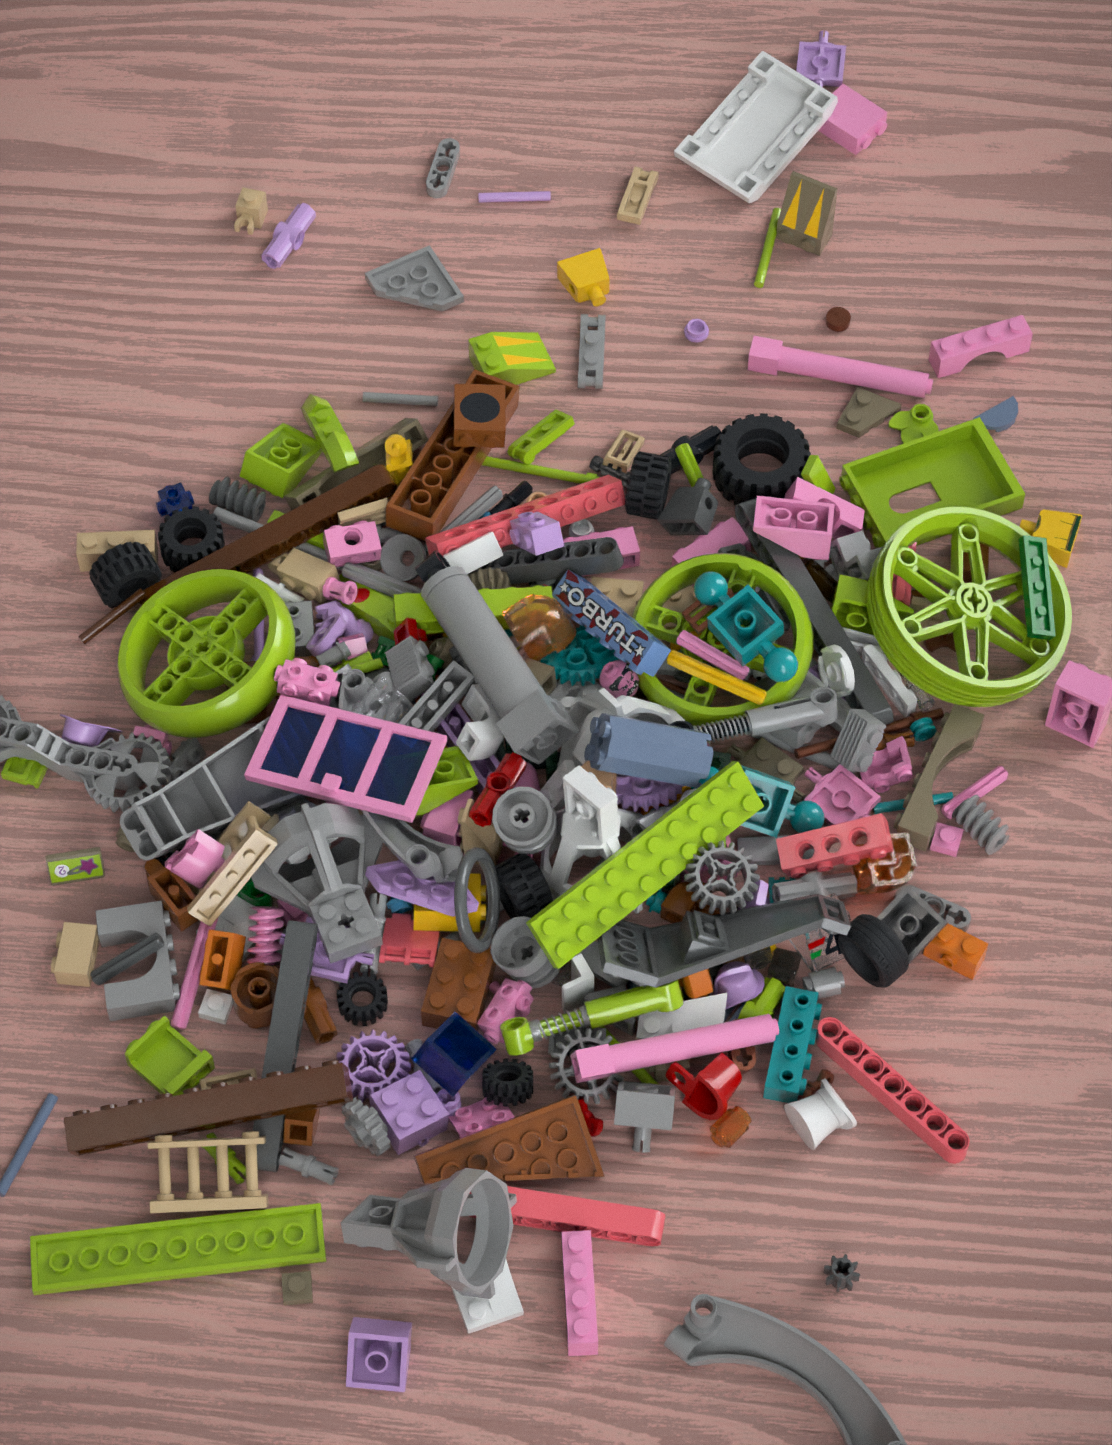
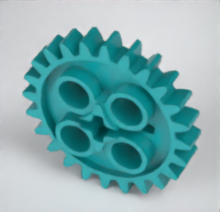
[539,625,620,686]

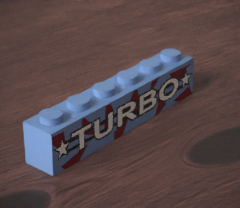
[552,569,671,677]

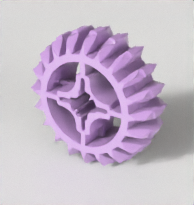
[336,1029,411,1103]

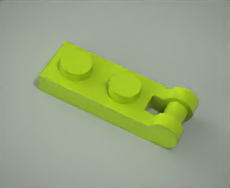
[507,409,575,465]

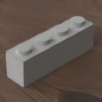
[386,660,474,757]

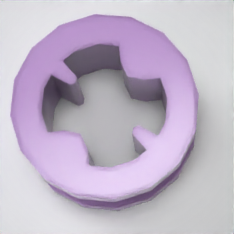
[436,1088,462,1117]

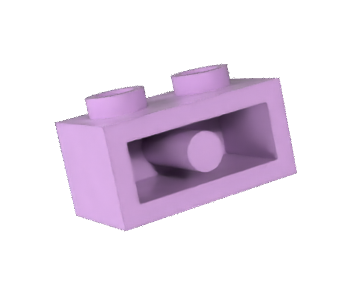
[509,512,564,556]

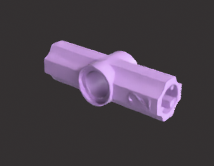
[261,203,316,269]

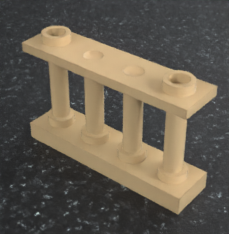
[184,801,278,927]
[148,1131,269,1213]

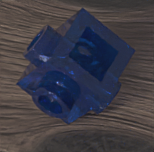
[155,482,195,517]

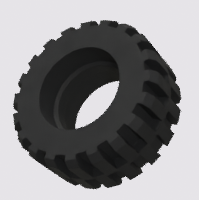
[712,413,811,506]

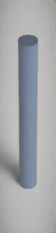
[0,1093,58,1197]

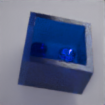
[411,1012,497,1097]

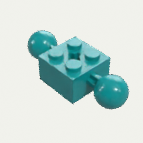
[694,572,798,682]
[690,765,824,838]

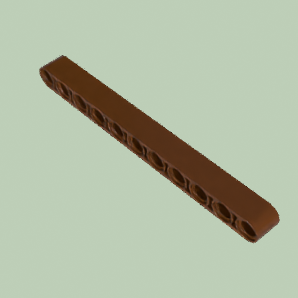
[139,464,397,606]

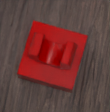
[394,617,427,646]

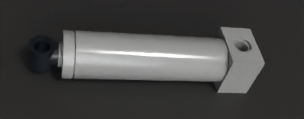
[415,550,580,765]

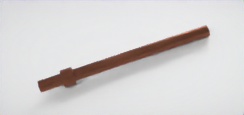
[794,708,944,759]

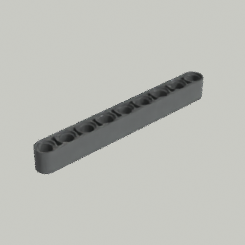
[252,920,318,1172]

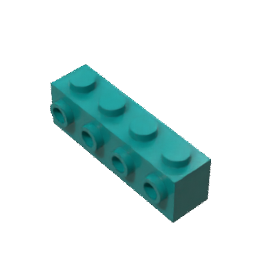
[763,986,822,1103]

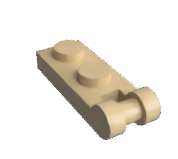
[617,166,659,225]

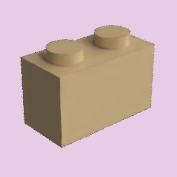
[51,922,100,987]

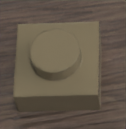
[281,1271,313,1306]

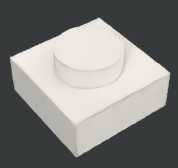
[198,989,233,1025]

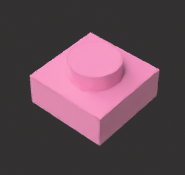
[930,822,964,857]

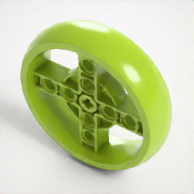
[632,553,813,727]
[117,569,296,738]

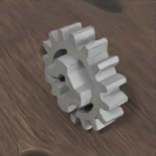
[341,1097,391,1156]

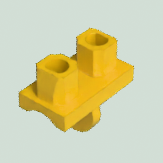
[385,434,413,481]

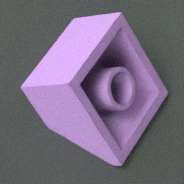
[346,1317,412,1392]

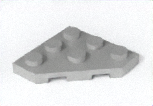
[365,245,464,311]

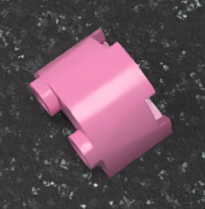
[860,736,913,793]
[165,829,225,889]

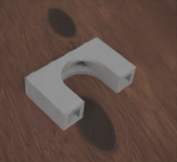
[96,900,180,1021]

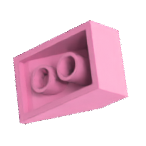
[753,496,835,560]

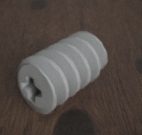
[952,795,1010,855]

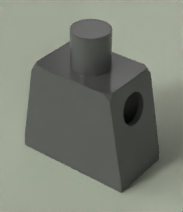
[657,478,718,535]

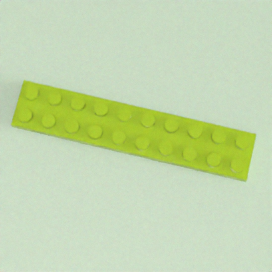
[526,761,764,969]
[30,1203,326,1295]

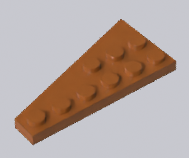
[414,1095,605,1184]

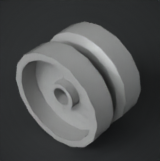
[492,787,558,854]

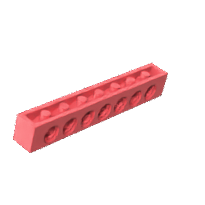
[425,475,625,555]

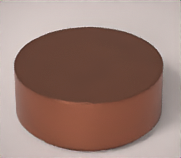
[826,307,851,332]

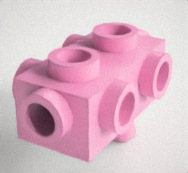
[274,658,341,706]
[477,978,534,1044]

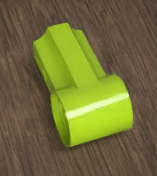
[738,977,785,1019]

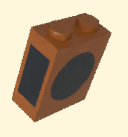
[453,384,506,448]

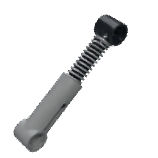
[670,687,838,744]

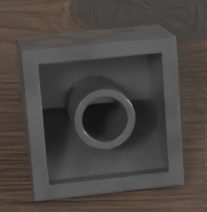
[877,885,948,964]

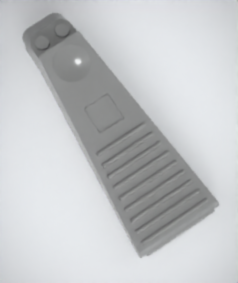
[120,664,397,860]

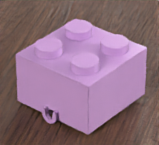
[370,1070,449,1155]

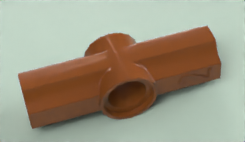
[304,977,338,1044]

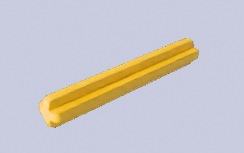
[666,650,767,705]

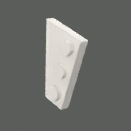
[636,993,727,1039]

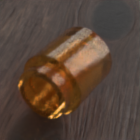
[710,1106,752,1148]

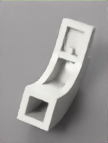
[455,684,504,761]

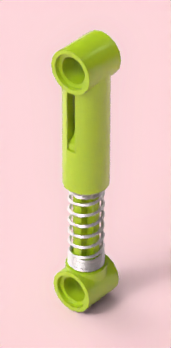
[500,980,684,1055]

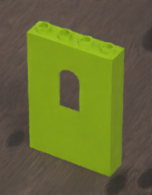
[839,417,1025,549]

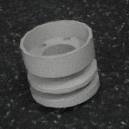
[491,916,561,989]

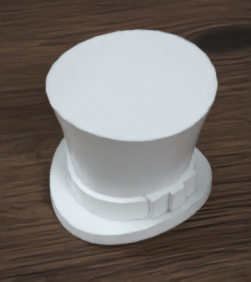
[784,1078,857,1150]

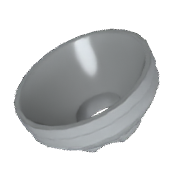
[380,534,426,581]

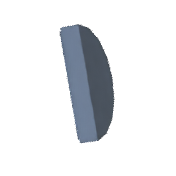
[973,396,1018,432]

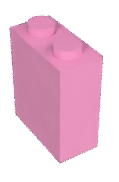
[818,84,887,155]

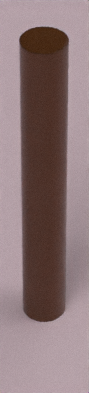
[79,588,147,644]

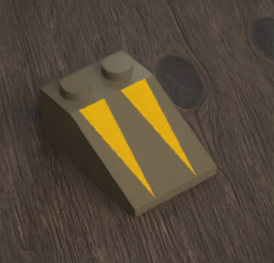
[776,171,838,256]

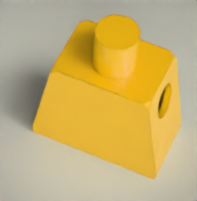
[557,248,610,307]

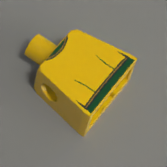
[1019,509,1082,568]

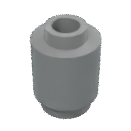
[802,967,845,1000]

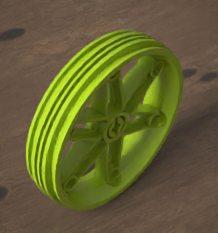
[866,507,1072,707]

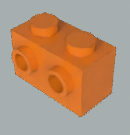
[199,929,246,991]

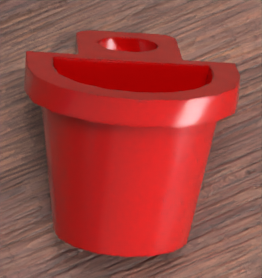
[665,1052,742,1120]

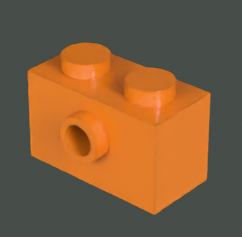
[923,924,989,980]

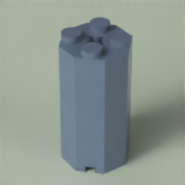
[584,713,713,788]

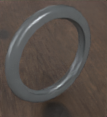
[454,847,500,953]

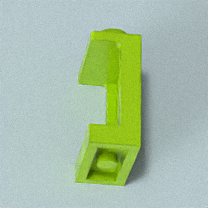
[125,1016,215,1096]

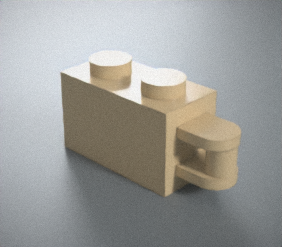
[268,548,340,604]

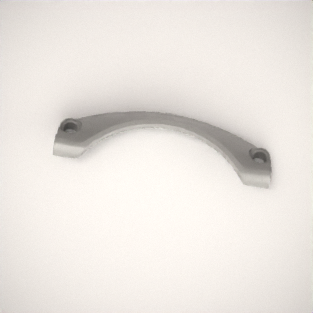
[338,669,463,883]
[664,1294,907,1445]

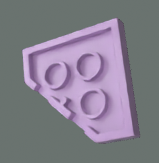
[365,860,479,917]

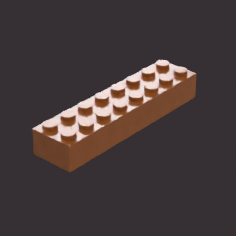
[386,369,520,541]

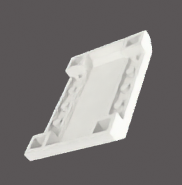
[674,51,838,204]

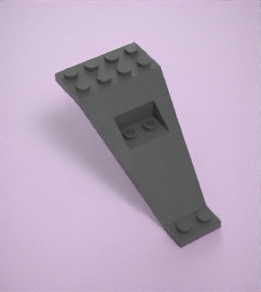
[597,894,851,988]

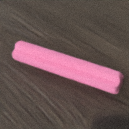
[676,630,750,680]
[941,766,1008,819]

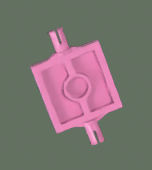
[804,764,881,826]

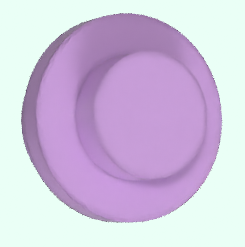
[684,319,709,343]

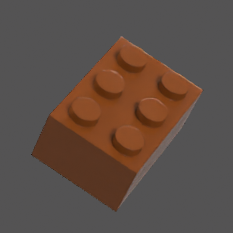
[421,938,497,1037]

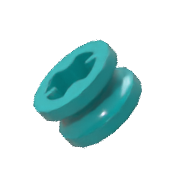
[910,717,937,742]

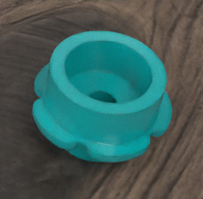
[645,888,668,914]

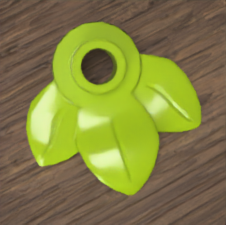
[888,404,939,444]

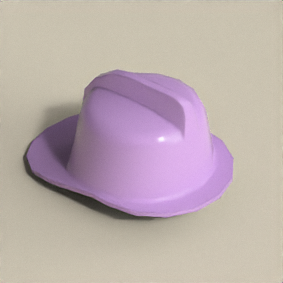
[60,714,123,747]
[709,961,765,1009]

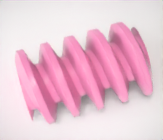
[247,906,284,965]

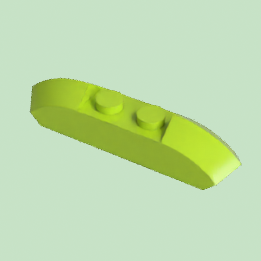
[301,394,359,473]

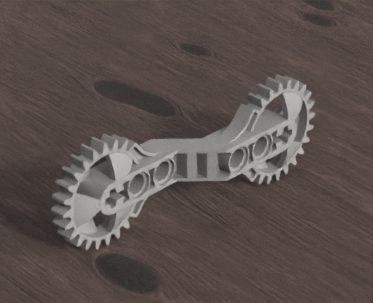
[0,695,172,813]

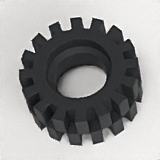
[337,971,388,1026]
[482,1058,534,1107]

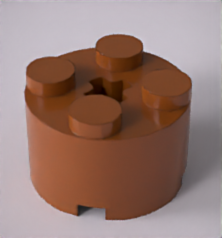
[231,962,280,1029]

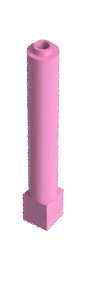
[748,336,933,398]
[570,1014,779,1083]

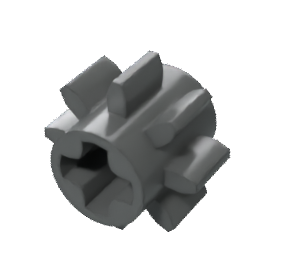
[823,1254,860,1293]

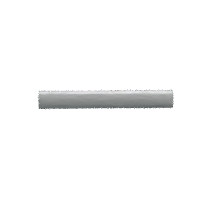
[363,392,438,406]

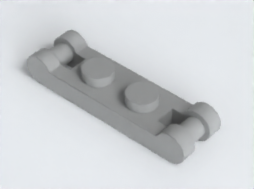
[578,314,606,389]

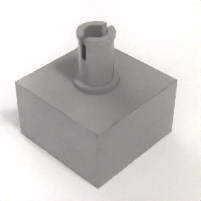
[614,1081,676,1152]

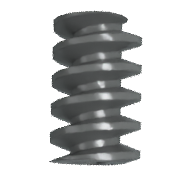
[209,476,266,522]

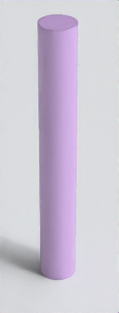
[478,191,551,203]

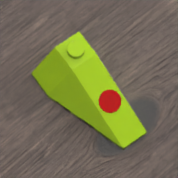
[336,574,395,641]

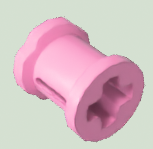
[322,577,357,605]

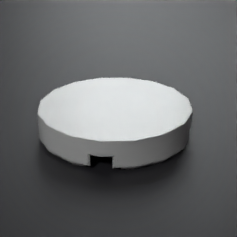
[818,644,855,698]

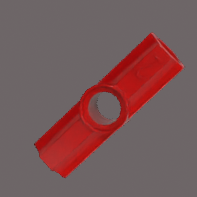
[469,752,527,827]

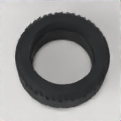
[838,914,909,988]

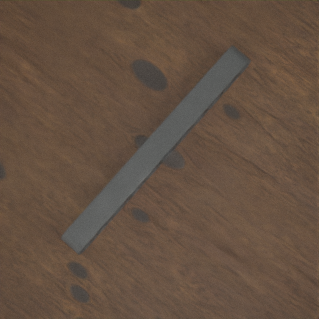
[735,498,894,725]

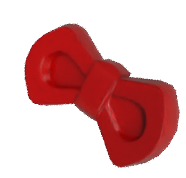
[578,1098,603,1137]

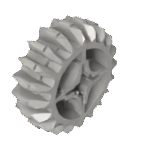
[684,840,760,915]
[549,1028,624,1105]

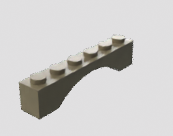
[284,418,429,510]
[893,704,984,852]

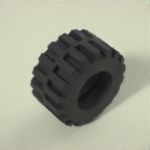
[625,451,672,520]
[158,506,225,573]
[89,542,162,608]
[495,853,554,919]

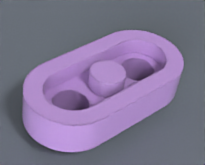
[306,613,346,656]

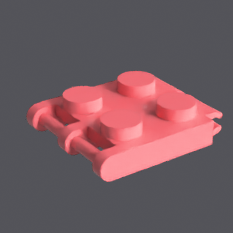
[379,913,441,968]

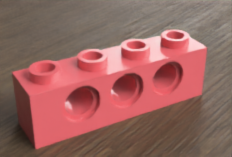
[776,813,893,878]

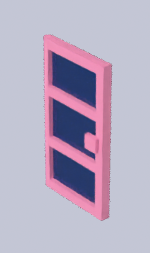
[244,695,447,823]

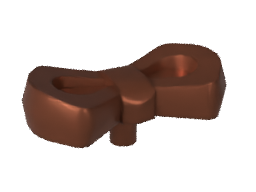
[924,633,956,652]
[802,1069,834,1099]

